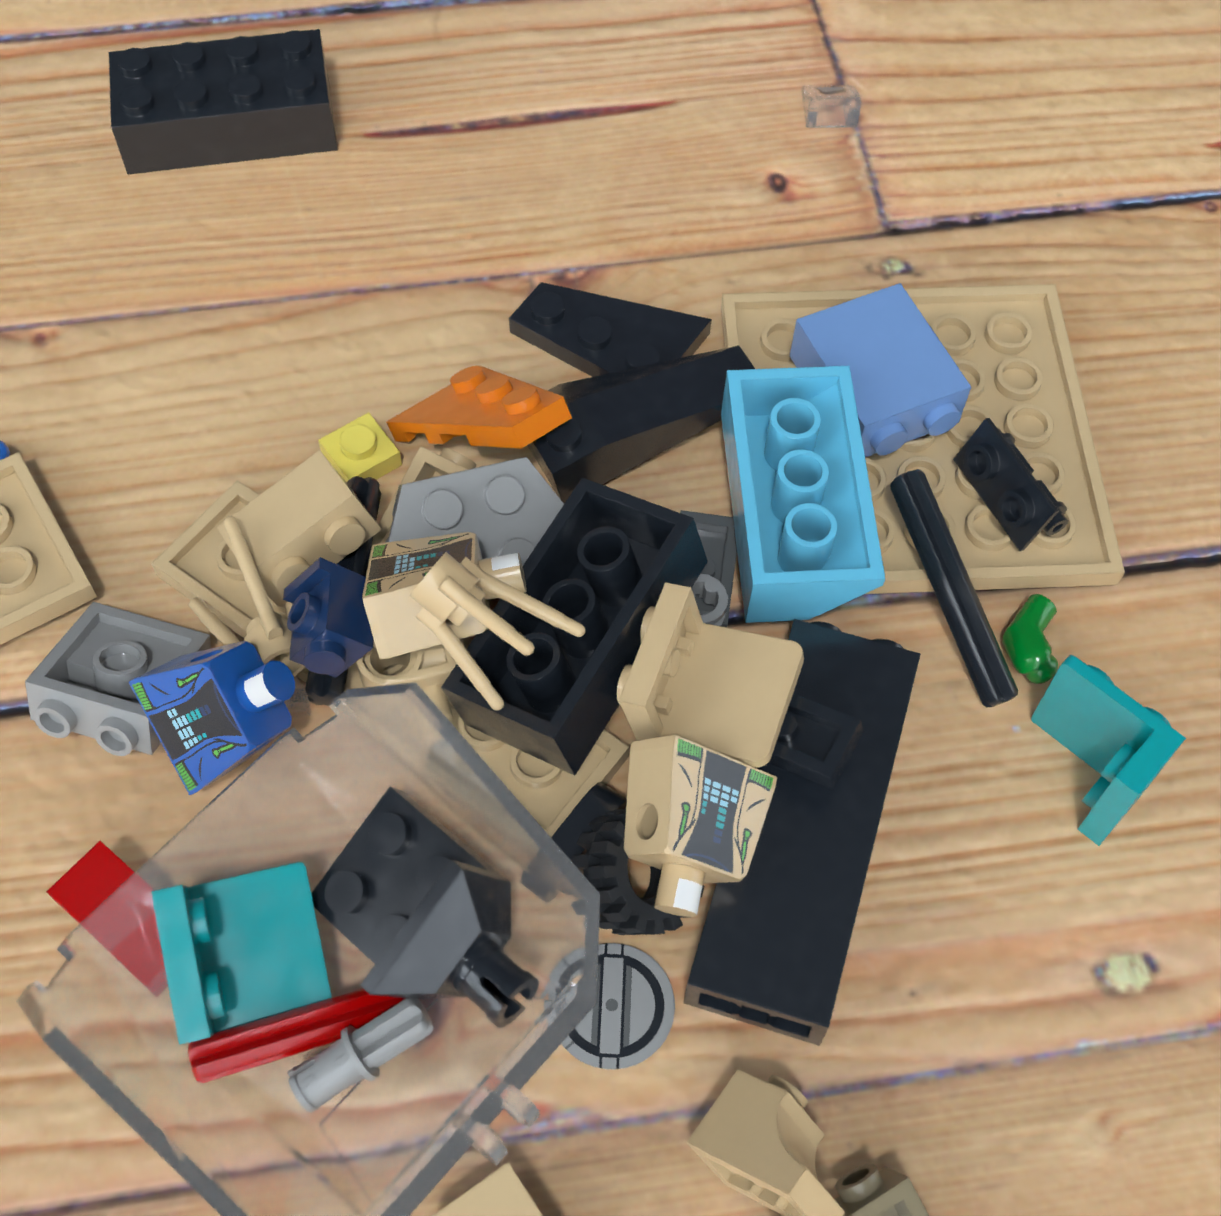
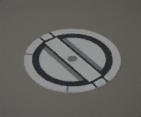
[549,943,675,1069]

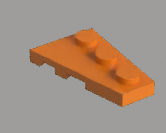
[386,366,572,449]

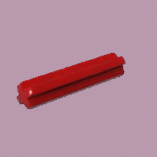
[188,988,405,1083]

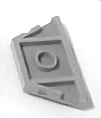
[385,457,564,566]

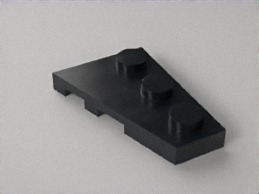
[509,282,712,377]

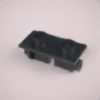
[953,418,1069,551]

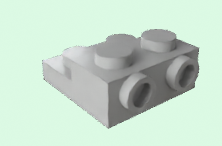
[25,602,211,756]

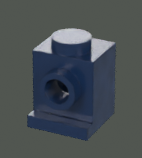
[283,557,374,678]

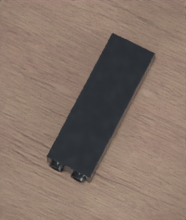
[684,619,921,1046]

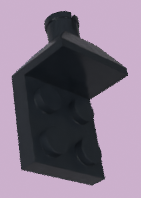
[311,786,539,1028]

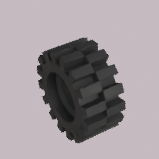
[572,809,705,935]

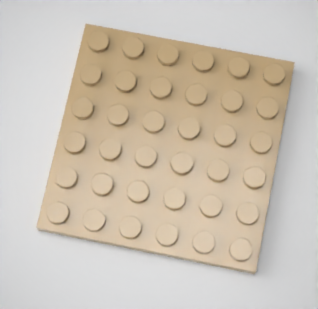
[721,284,1125,594]

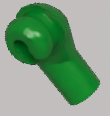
[1002,594,1058,684]

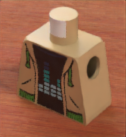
[362,532,527,660]
[624,734,777,917]

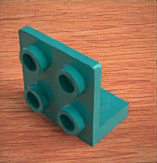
[1031,655,1186,846]
[151,862,332,1045]

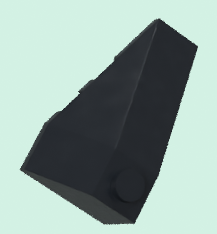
[528,345,755,503]

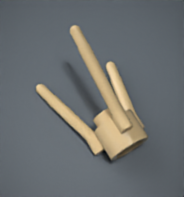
[189,516,305,676]
[409,552,585,711]

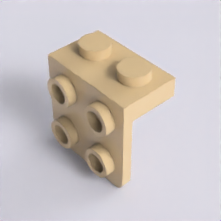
[617,582,804,767]

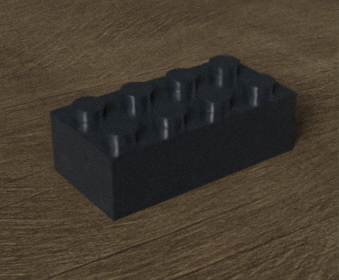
[109,29,338,175]
[441,477,708,776]

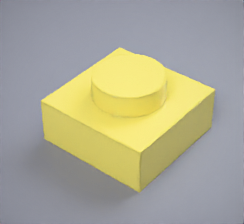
[318,412,402,483]

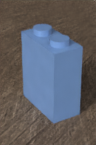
[790,283,971,458]

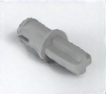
[287,998,434,1113]

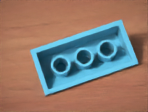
[721,366,885,623]

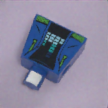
[129,640,295,795]

